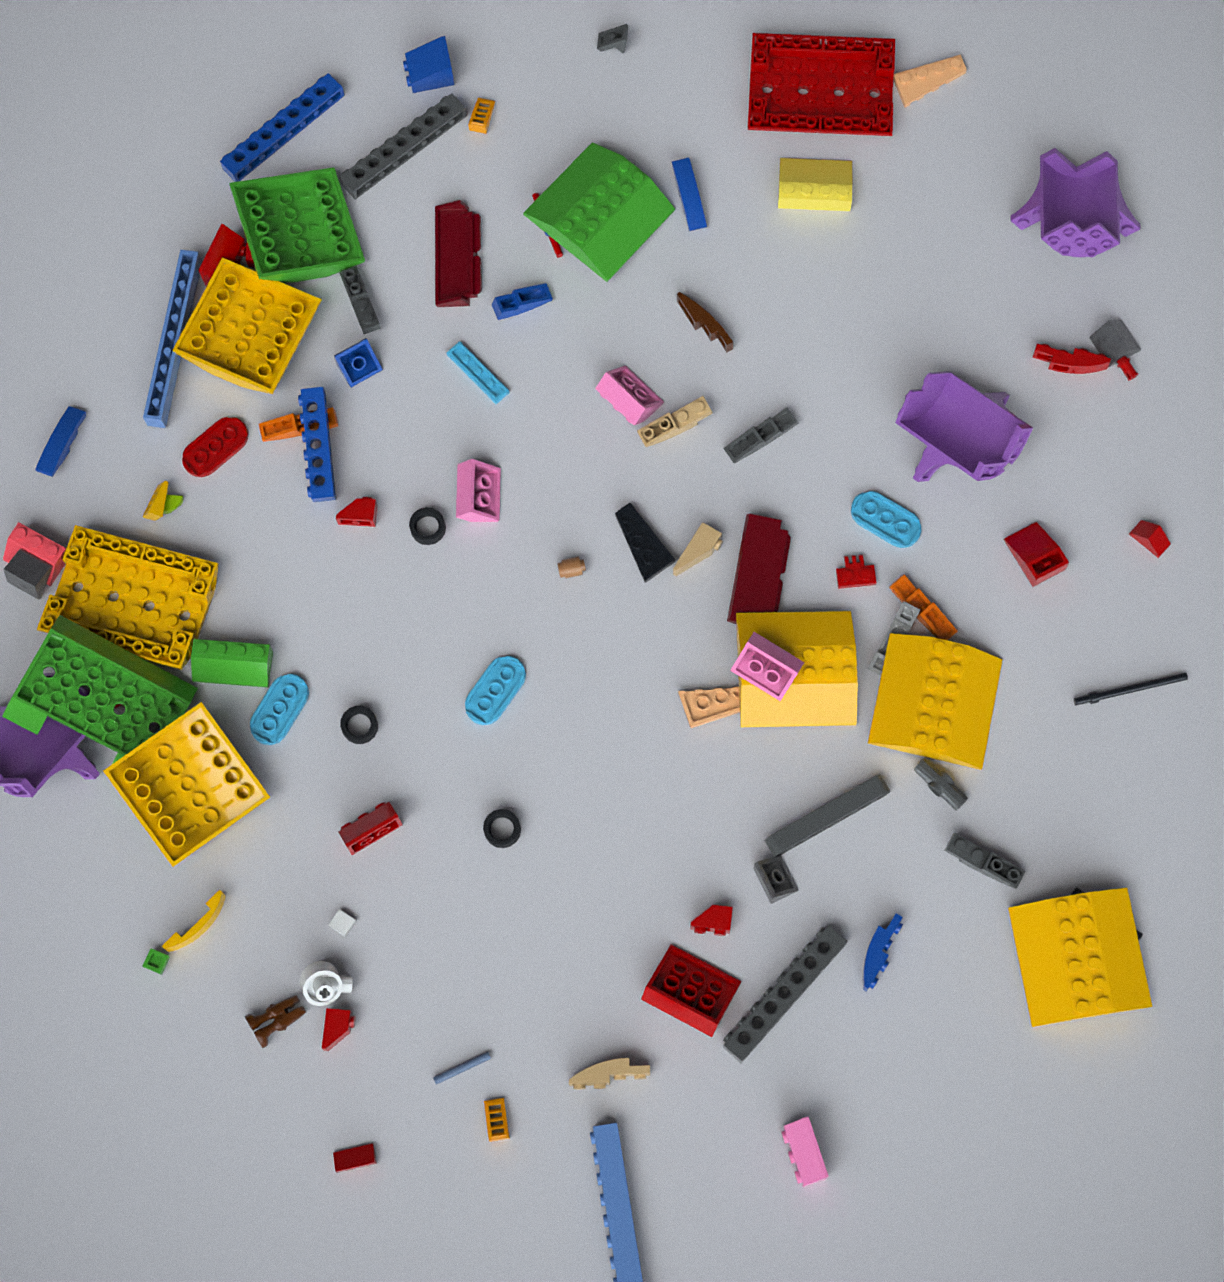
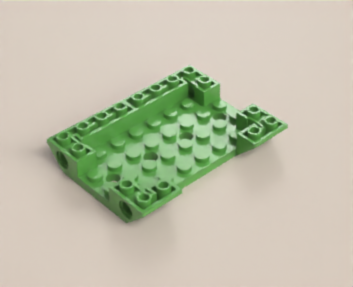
[2,615,198,764]

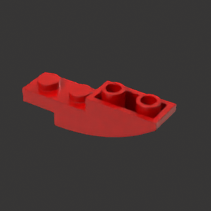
[1032,344,1111,374]

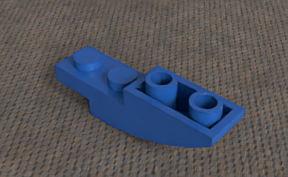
[862,913,903,992]

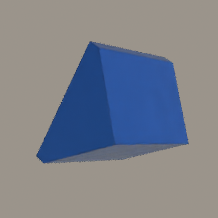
[334,338,383,388]

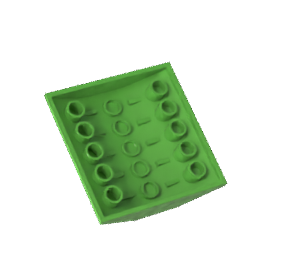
[523,142,675,282]
[229,167,365,283]

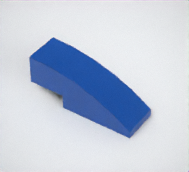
[492,283,553,320]

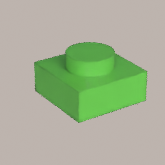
[142,948,170,975]

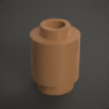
[557,556,586,579]

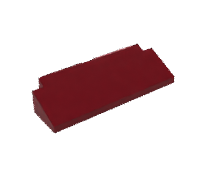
[435,200,482,307]
[727,513,791,624]

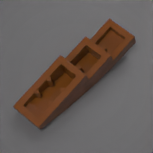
[677,292,733,353]

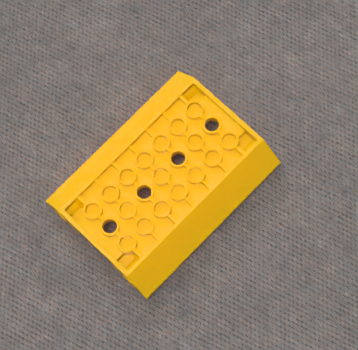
[37,525,219,670]

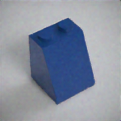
[403,36,455,93]

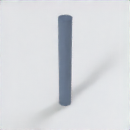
[433,1052,491,1085]

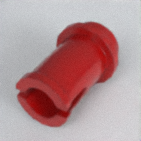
[1117,356,1139,381]

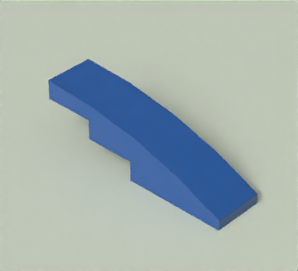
[671,158,707,231]
[35,406,86,477]

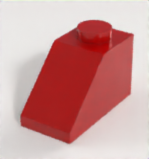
[336,497,378,527]
[322,1008,355,1051]

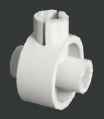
[300,961,353,1006]

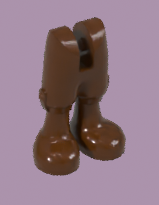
[244,995,306,1048]

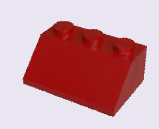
[199,224,246,287]
[338,802,403,855]

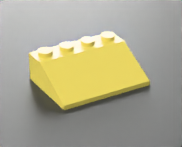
[778,158,852,211]

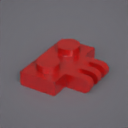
[836,554,876,589]

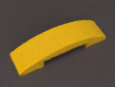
[162,890,226,952]

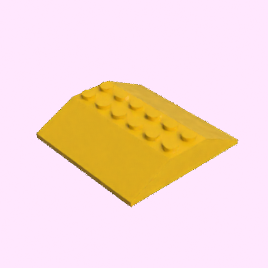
[172,258,322,394]
[736,611,858,728]
[867,633,1003,770]
[103,702,270,867]
[1008,888,1152,1027]

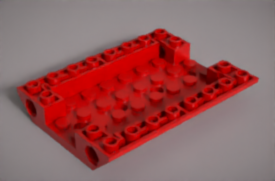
[748,33,895,136]

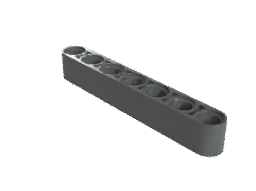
[764,774,891,857]

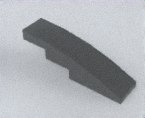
[723,407,798,464]

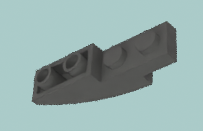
[339,266,381,334]
[944,833,1026,889]

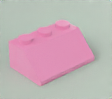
[595,366,664,425]
[456,459,501,522]
[730,632,804,701]
[781,1116,829,1187]

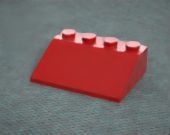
[641,945,741,1037]

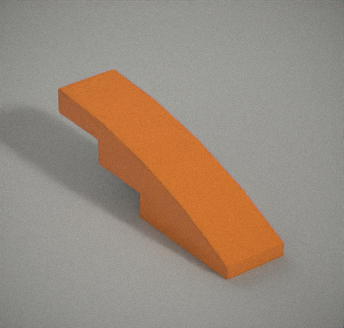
[259,407,339,442]
[889,574,958,640]

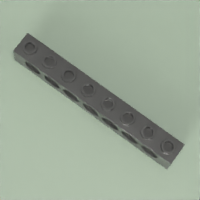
[339,93,467,200]
[723,925,848,1063]

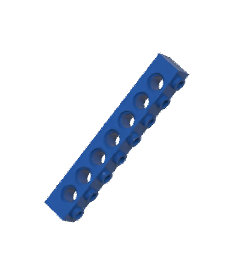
[220,73,345,182]

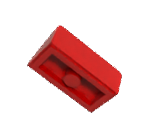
[333,1143,377,1173]

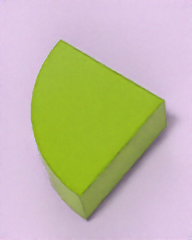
[163,495,184,514]

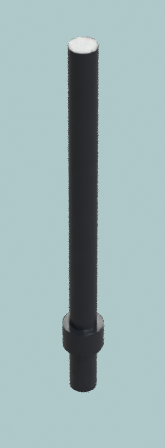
[1074,672,1188,706]

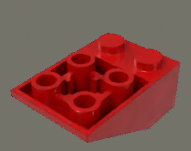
[1003,522,1069,587]

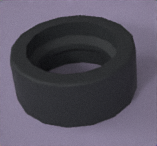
[409,507,446,545]
[340,706,378,744]
[483,809,521,848]

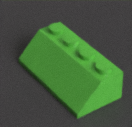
[191,639,273,688]

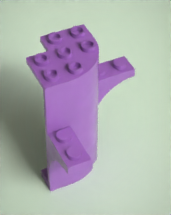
[1011,148,1141,257]
[895,371,1033,482]
[0,673,100,797]

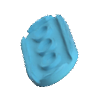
[851,491,921,548]
[465,656,526,725]
[250,674,309,745]

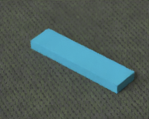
[446,341,510,404]

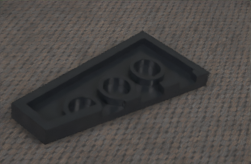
[615,503,675,583]

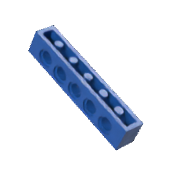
[298,387,336,502]

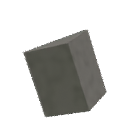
[1089,320,1141,367]
[4,549,53,600]
[754,856,799,904]

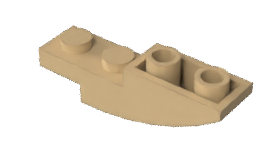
[637,396,713,447]
[569,1058,650,1090]

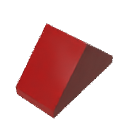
[1129,520,1171,558]

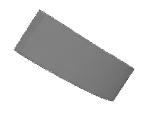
[868,601,920,676]

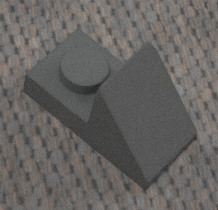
[597,24,629,53]

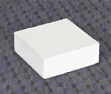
[328,909,356,937]

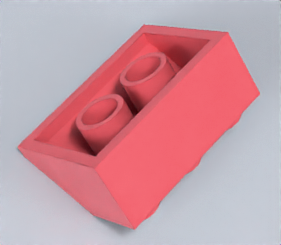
[3,522,66,587]

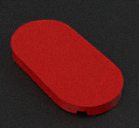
[182,417,248,477]

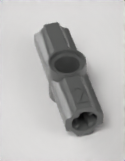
[914,757,968,811]

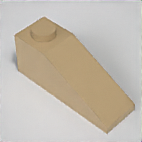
[673,522,723,576]

